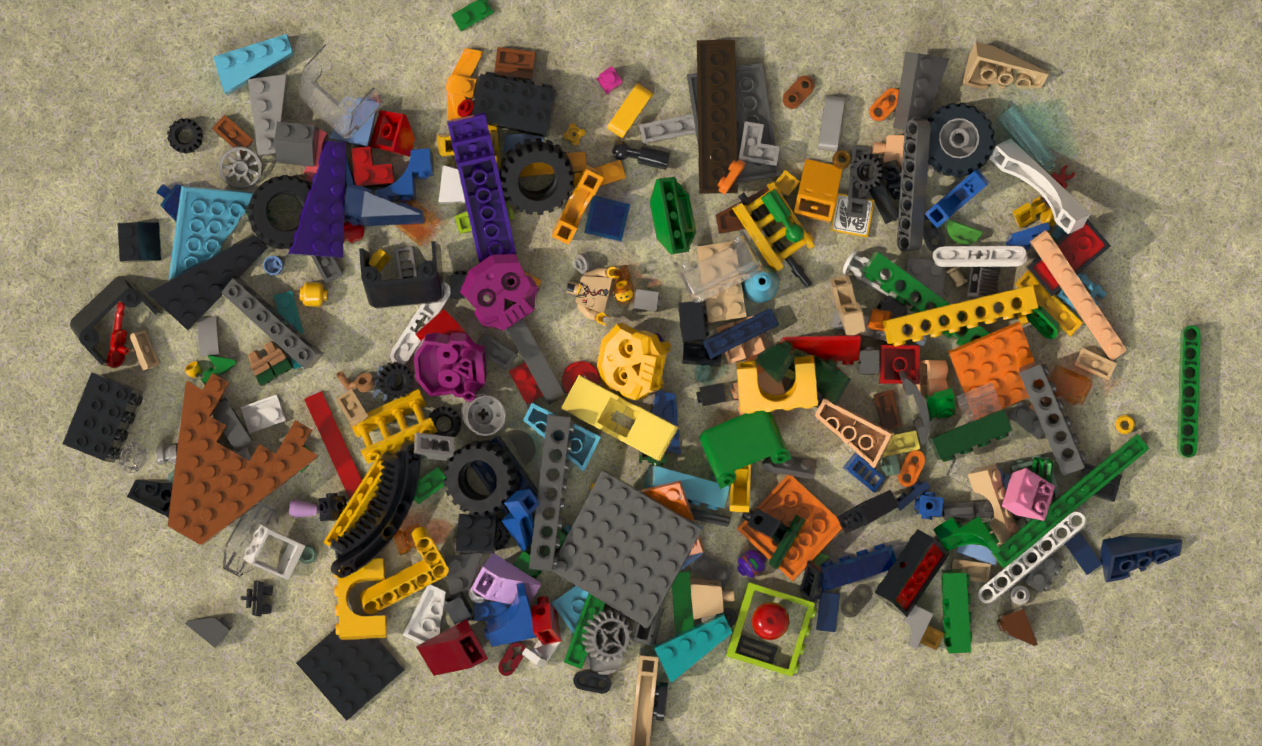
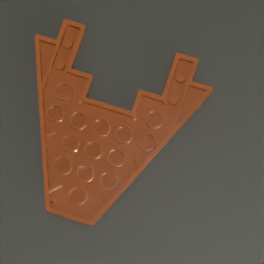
[168,373,318,546]

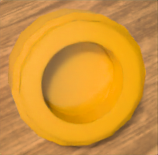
[1040,207,1057,227]

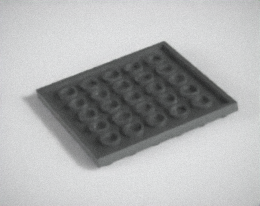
[552,470,703,628]

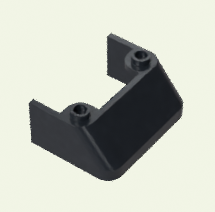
[359,241,444,309]
[70,276,162,366]

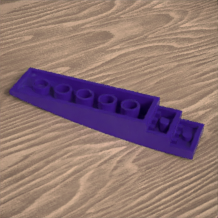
[447,112,517,263]

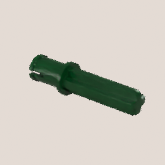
[768,514,807,569]

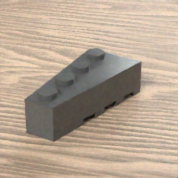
[893,52,950,130]

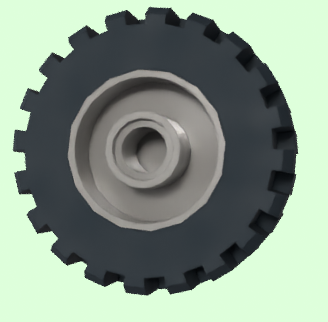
[927,102,995,177]

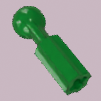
[761,189,804,243]

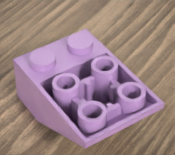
[471,554,542,605]

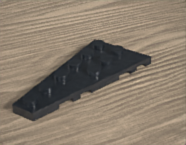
[146,234,268,330]

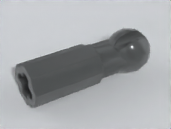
[943,500,994,520]

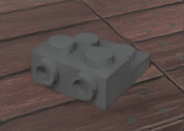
[1013,543,1063,593]

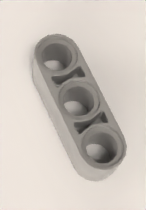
[817,95,845,152]

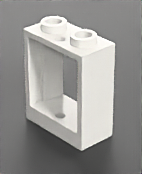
[243,524,305,580]

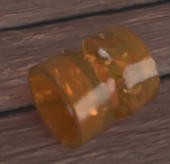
[392,523,419,556]

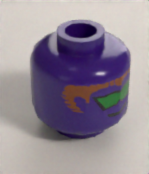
[737,549,766,578]

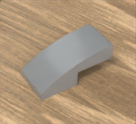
[197,317,220,357]

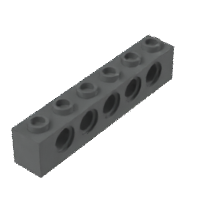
[221,278,324,369]
[1019,359,1087,476]

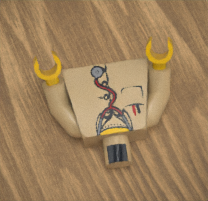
[566,267,620,326]

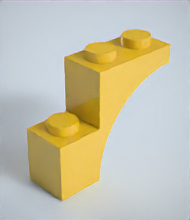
[730,464,751,512]

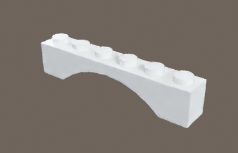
[989,139,1090,234]

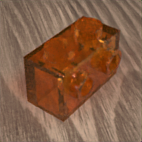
[1049,364,1093,405]

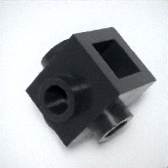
[318,493,347,522]

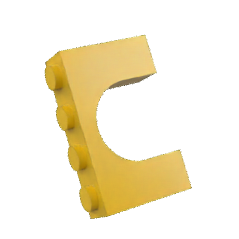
[736,356,818,414]
[334,558,387,640]

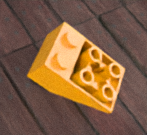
[793,159,842,223]

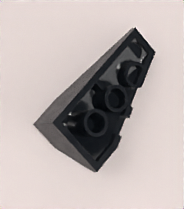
[127,480,173,518]

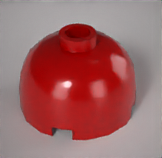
[751,602,790,640]

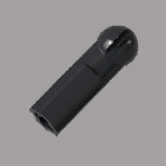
[612,142,670,170]

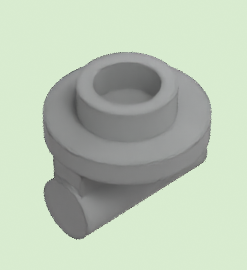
[574,252,595,273]

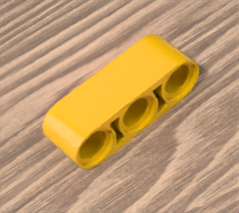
[607,83,654,139]

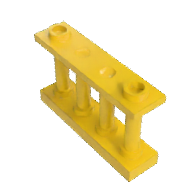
[732,182,815,272]
[350,389,438,464]

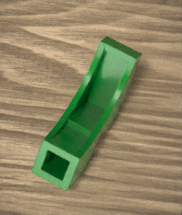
[933,516,1001,555]

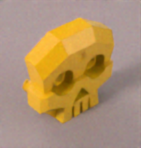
[597,323,671,400]

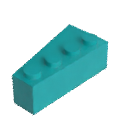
[654,612,733,683]

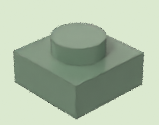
[881,455,901,477]

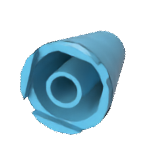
[741,265,779,303]

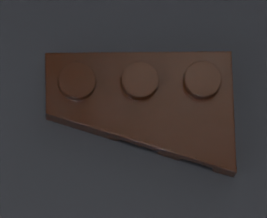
[716,187,776,234]

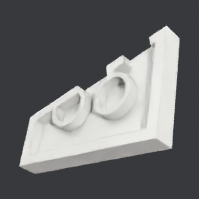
[402,584,446,644]

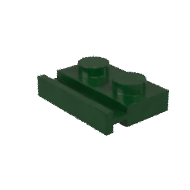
[639,452,667,466]

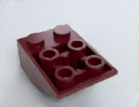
[416,619,488,676]

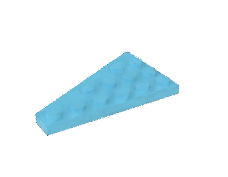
[168,186,254,280]

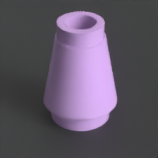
[289,499,317,518]

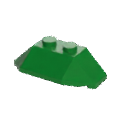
[650,177,696,255]

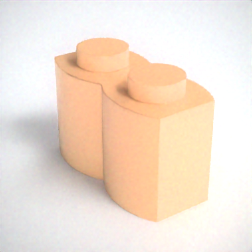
[918,360,948,399]

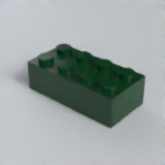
[929,409,1013,462]

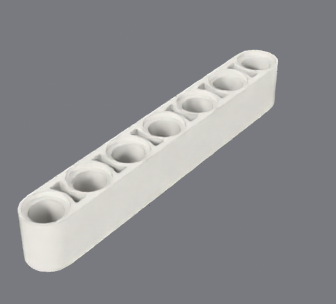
[978,512,1087,604]

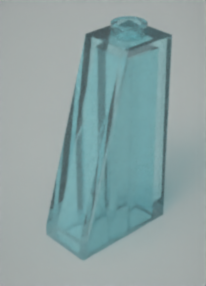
[996,104,1057,172]

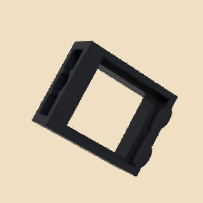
[837,489,899,534]

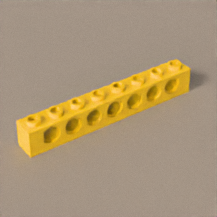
[883,285,1038,346]

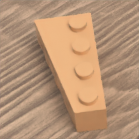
[815,398,895,468]

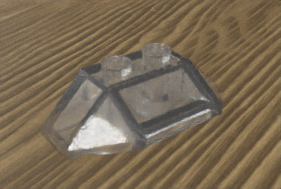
[223,501,280,577]

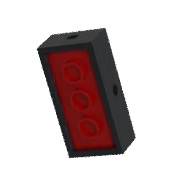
[1025,219,1111,296]
[874,529,949,617]

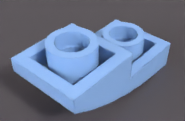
[957,545,998,566]

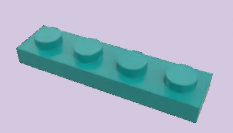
[273,290,305,369]

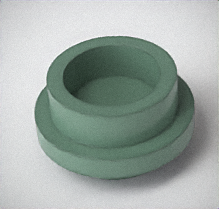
[299,545,317,564]

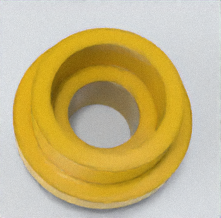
[1115,415,1135,434]

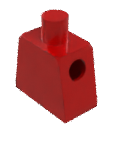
[531,596,562,645]

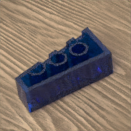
[819,543,896,591]

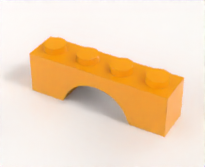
[551,165,604,245]

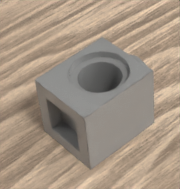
[633,289,662,312]

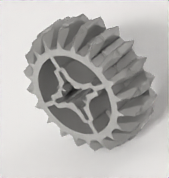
[581,610,633,663]

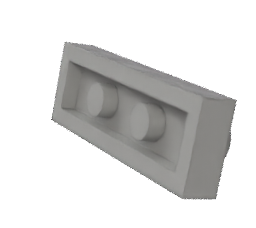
[639,114,696,143]

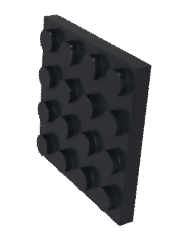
[296,612,405,721]

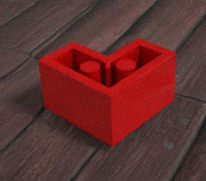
[351,146,395,188]

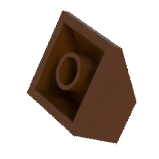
[996,607,1038,646]

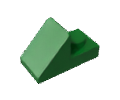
[201,355,238,385]

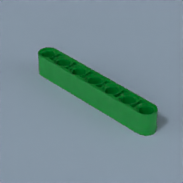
[1177,325,1201,458]

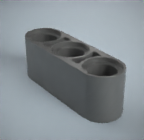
[213,397,254,453]

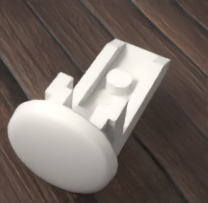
[843,249,904,300]

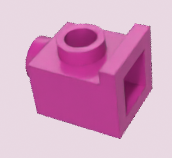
[596,66,623,94]

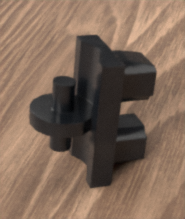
[241,581,273,617]

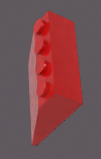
[780,336,861,366]

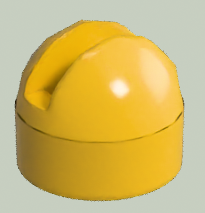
[184,361,201,378]

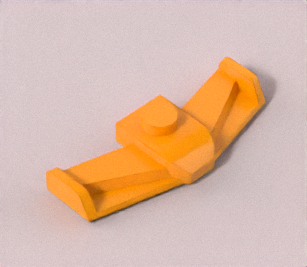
[446,48,483,120]

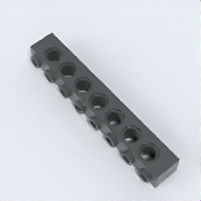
[529,414,574,571]

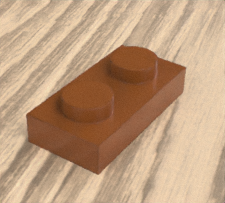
[212,115,254,155]

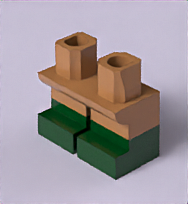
[248,341,293,386]

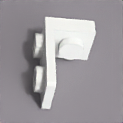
[522,633,564,668]

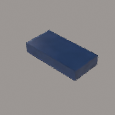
[1065,533,1102,575]
[816,592,840,632]

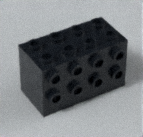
[472,71,557,138]
[62,372,143,463]

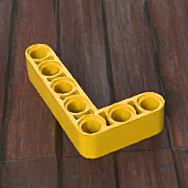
[359,527,449,614]

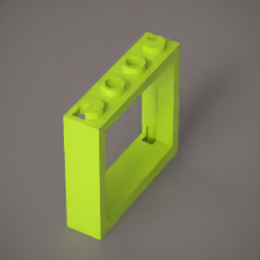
[725,582,817,677]

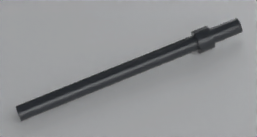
[738,192,812,288]

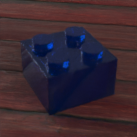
[584,196,630,243]

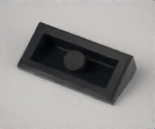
[869,184,899,224]

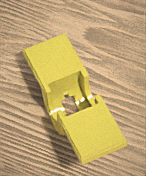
[561,375,679,461]

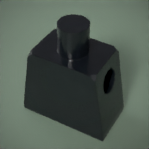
[742,509,789,544]

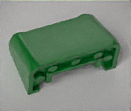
[699,410,791,489]

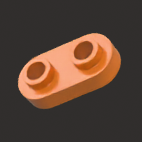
[869,88,899,122]
[717,159,746,195]
[897,450,925,487]

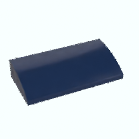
[470,435,538,515]

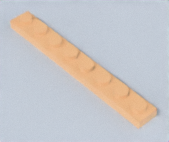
[1030,230,1127,361]

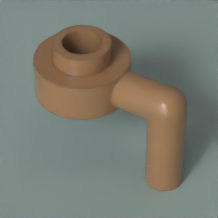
[336,371,375,392]

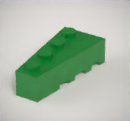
[941,569,972,654]

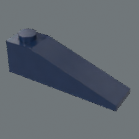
[344,183,426,226]
[1100,536,1183,583]

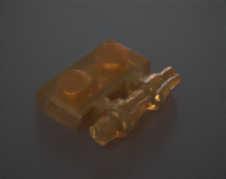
[394,200,440,246]

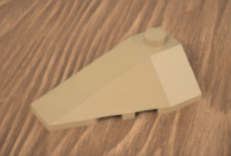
[963,42,1049,89]

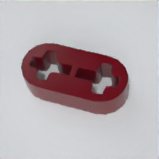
[498,642,525,676]

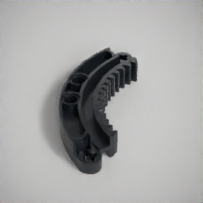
[330,440,421,578]

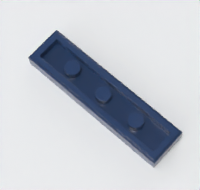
[702,308,779,359]

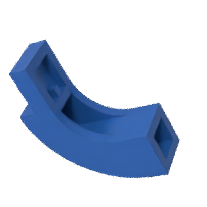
[925,170,990,228]

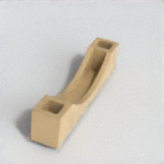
[630,654,659,746]

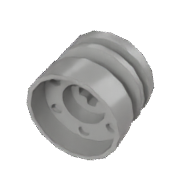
[461,393,506,436]

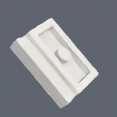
[240,394,286,433]

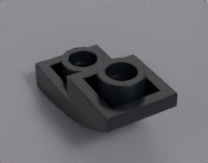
[884,159,902,200]

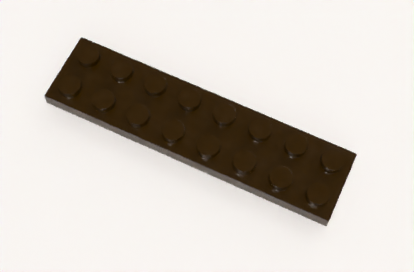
[696,40,738,194]

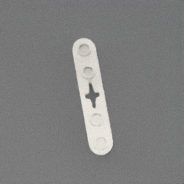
[933,246,1028,267]
[390,282,451,365]

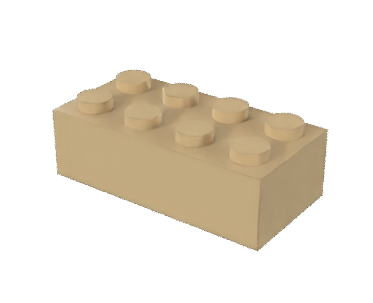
[696,241,746,324]

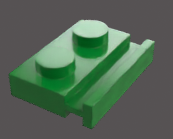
[925,388,956,421]

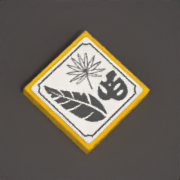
[830,193,875,238]

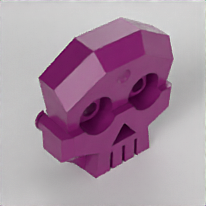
[460,254,539,331]
[414,333,487,402]

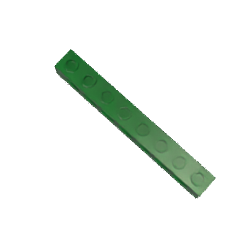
[862,252,990,346]

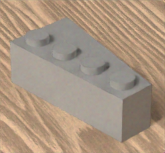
[248,74,288,157]

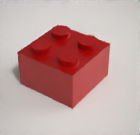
[878,345,920,385]

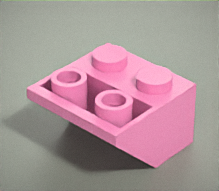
[1002,468,1055,520]

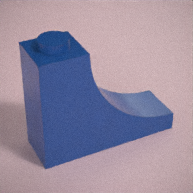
[484,583,536,647]

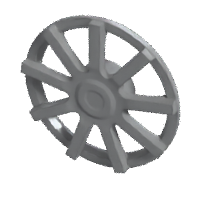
[219,146,262,189]

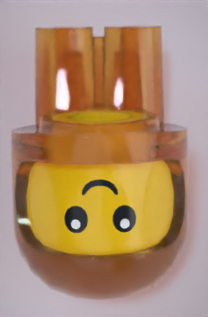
[612,265,636,305]

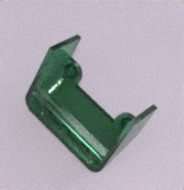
[755,340,851,405]

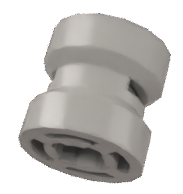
[157,444,178,465]

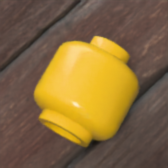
[300,281,328,307]

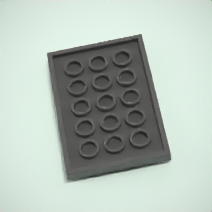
[687,63,780,183]

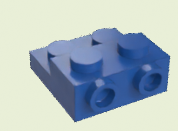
[1005,222,1050,251]

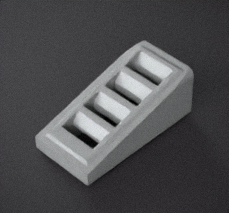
[394,246,418,279]

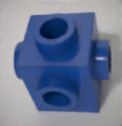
[914,492,944,520]

